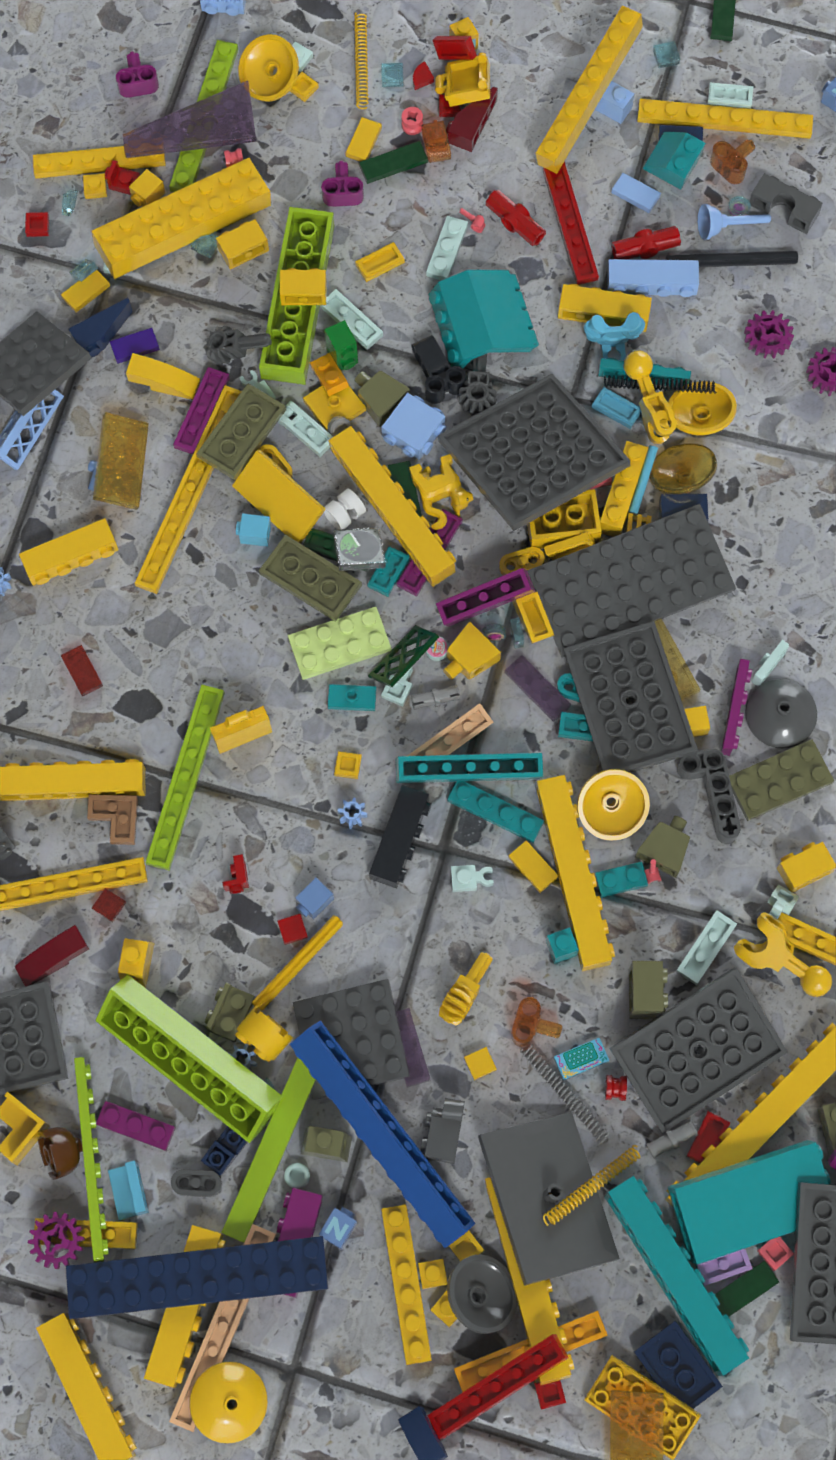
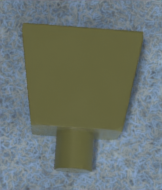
[355,371,410,427]
[635,816,690,878]
[301,1126,352,1163]

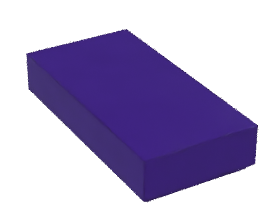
[109,328,160,364]

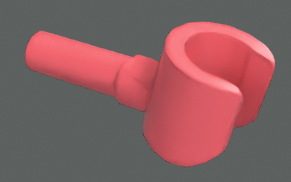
[460,208,485,233]
[645,859,661,884]

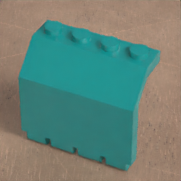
[428,270,539,369]

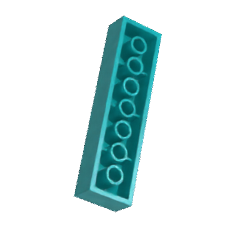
[604,1176,749,1376]

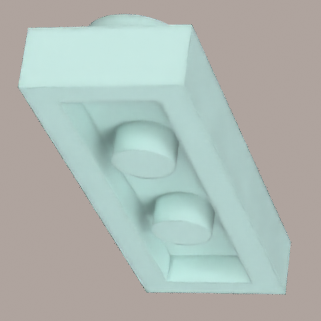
[426,216,468,281]
[320,289,383,350]
[676,910,737,985]

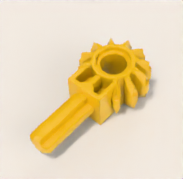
[439,952,493,1026]

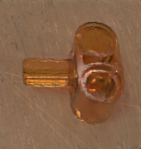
[421,120,451,163]
[710,140,756,184]
[511,997,562,1047]

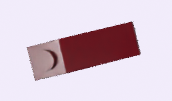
[446,87,498,152]

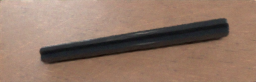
[665,251,798,267]

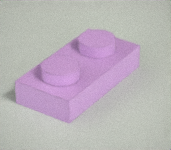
[695,1249,753,1286]

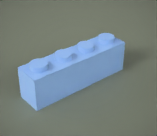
[607,259,699,297]

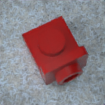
[105,160,140,195]
[222,854,249,894]

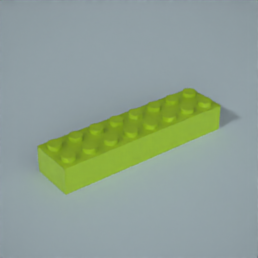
[259,207,335,385]
[95,974,283,1143]

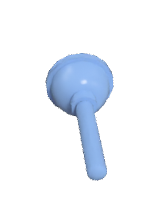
[697,204,771,240]

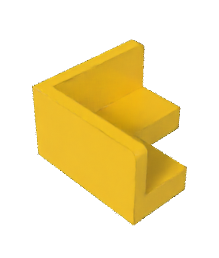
[0,1092,50,1166]

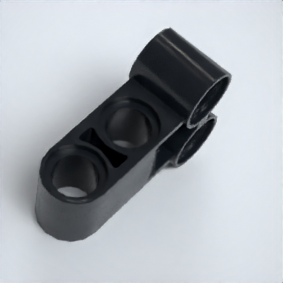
[411,335,466,404]

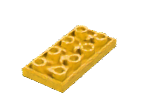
[232,450,326,544]
[584,1355,701,1460]

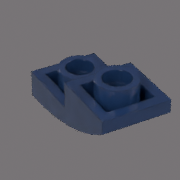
[201,1126,248,1176]
[398,1406,448,1460]

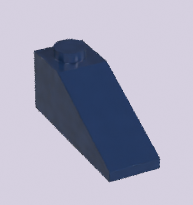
[68,298,133,357]

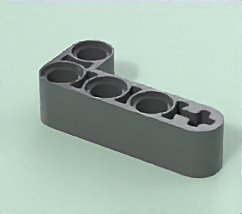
[677,749,741,844]

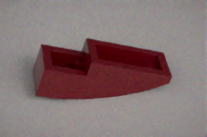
[14,925,90,987]

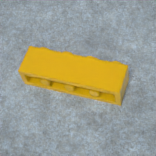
[558,284,652,332]
[600,441,649,537]
[19,518,118,586]

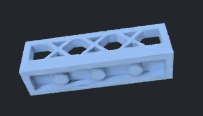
[0,389,64,470]

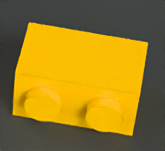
[216,219,269,270]
[280,268,327,305]
[777,841,836,892]

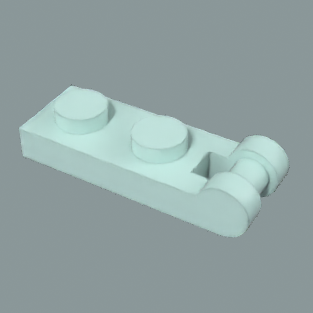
[278,401,333,457]

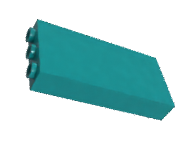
[668,1140,831,1265]

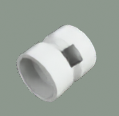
[323,488,366,531]

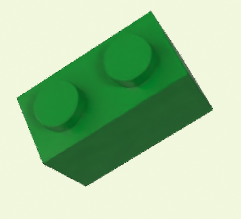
[324,320,358,370]

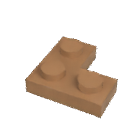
[87,795,138,845]

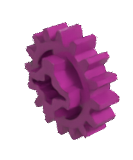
[744,310,794,359]
[806,347,836,396]
[28,1212,85,1269]

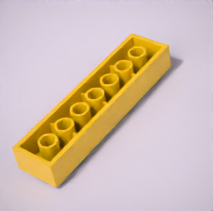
[91,158,271,279]

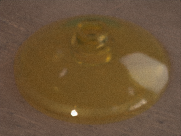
[649,443,717,495]

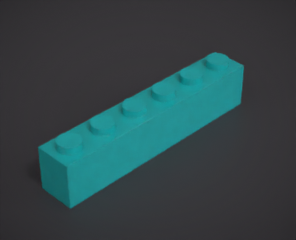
[395,753,543,783]

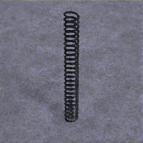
[604,375,717,394]

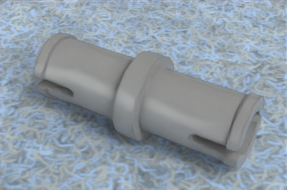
[411,685,460,710]
[646,1120,698,1159]

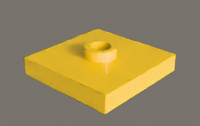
[303,386,366,432]

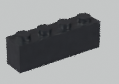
[369,785,432,889]

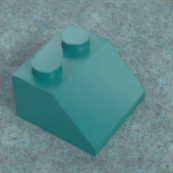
[643,132,706,190]

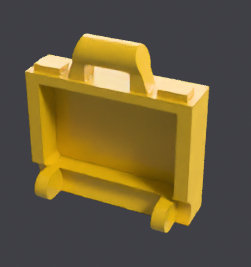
[435,52,490,107]
[210,706,272,754]

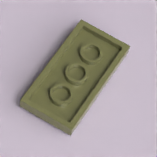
[196,383,286,480]
[259,534,362,622]
[729,739,834,821]

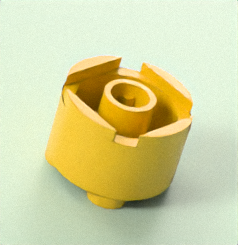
[235,1006,293,1062]

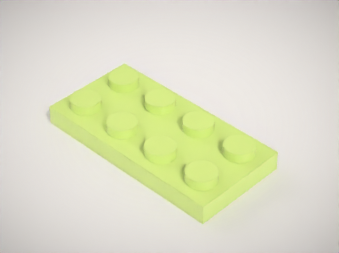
[288,607,391,680]

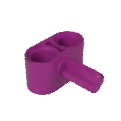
[116,51,159,98]
[321,161,364,207]

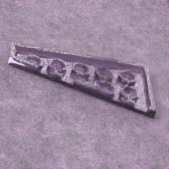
[123,81,257,158]

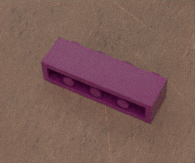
[436,568,535,627]
[276,1188,323,1298]

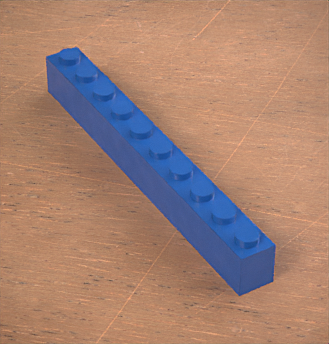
[289,1020,476,1248]

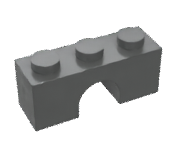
[749,173,823,234]

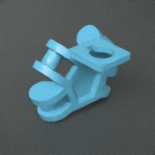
[584,312,645,361]

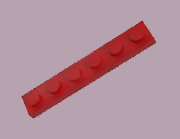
[543,162,599,285]
[427,1334,569,1439]

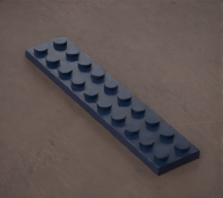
[66,1236,328,1319]

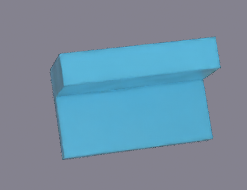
[108,1161,149,1221]

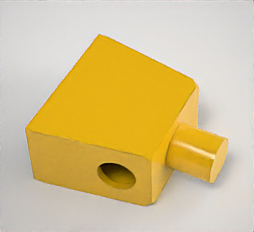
[443,622,501,680]
[118,938,155,988]

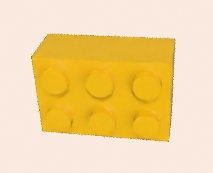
[527,489,602,549]

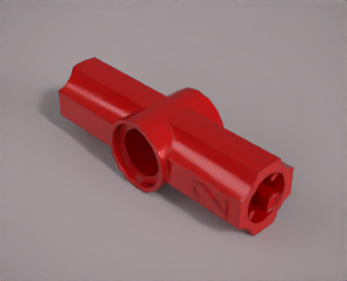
[486,190,546,246]
[611,226,681,260]

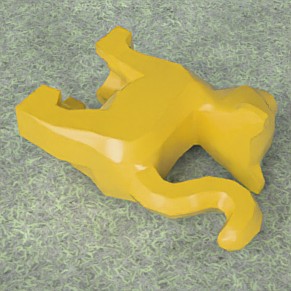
[409,454,473,530]

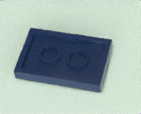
[634,1321,723,1409]

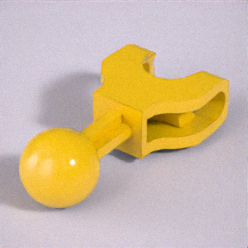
[624,350,677,444]
[734,912,832,997]

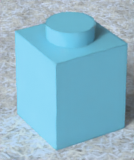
[236,513,271,547]

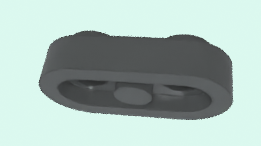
[171,1169,222,1197]

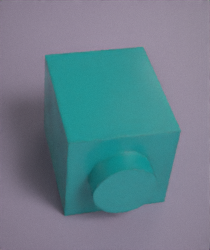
[546,927,579,964]

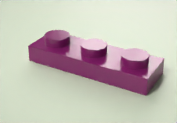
[96,1101,176,1152]

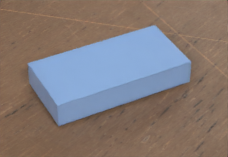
[611,173,661,213]

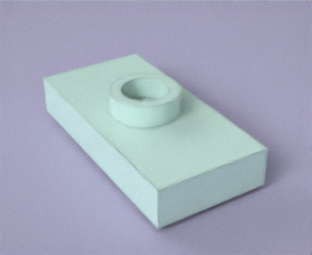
[708,82,753,109]
[752,639,789,687]

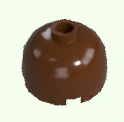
[38,1127,83,1180]

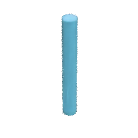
[629,445,658,514]

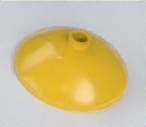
[238,34,299,102]
[668,381,737,435]
[577,769,650,841]
[189,1361,268,1443]

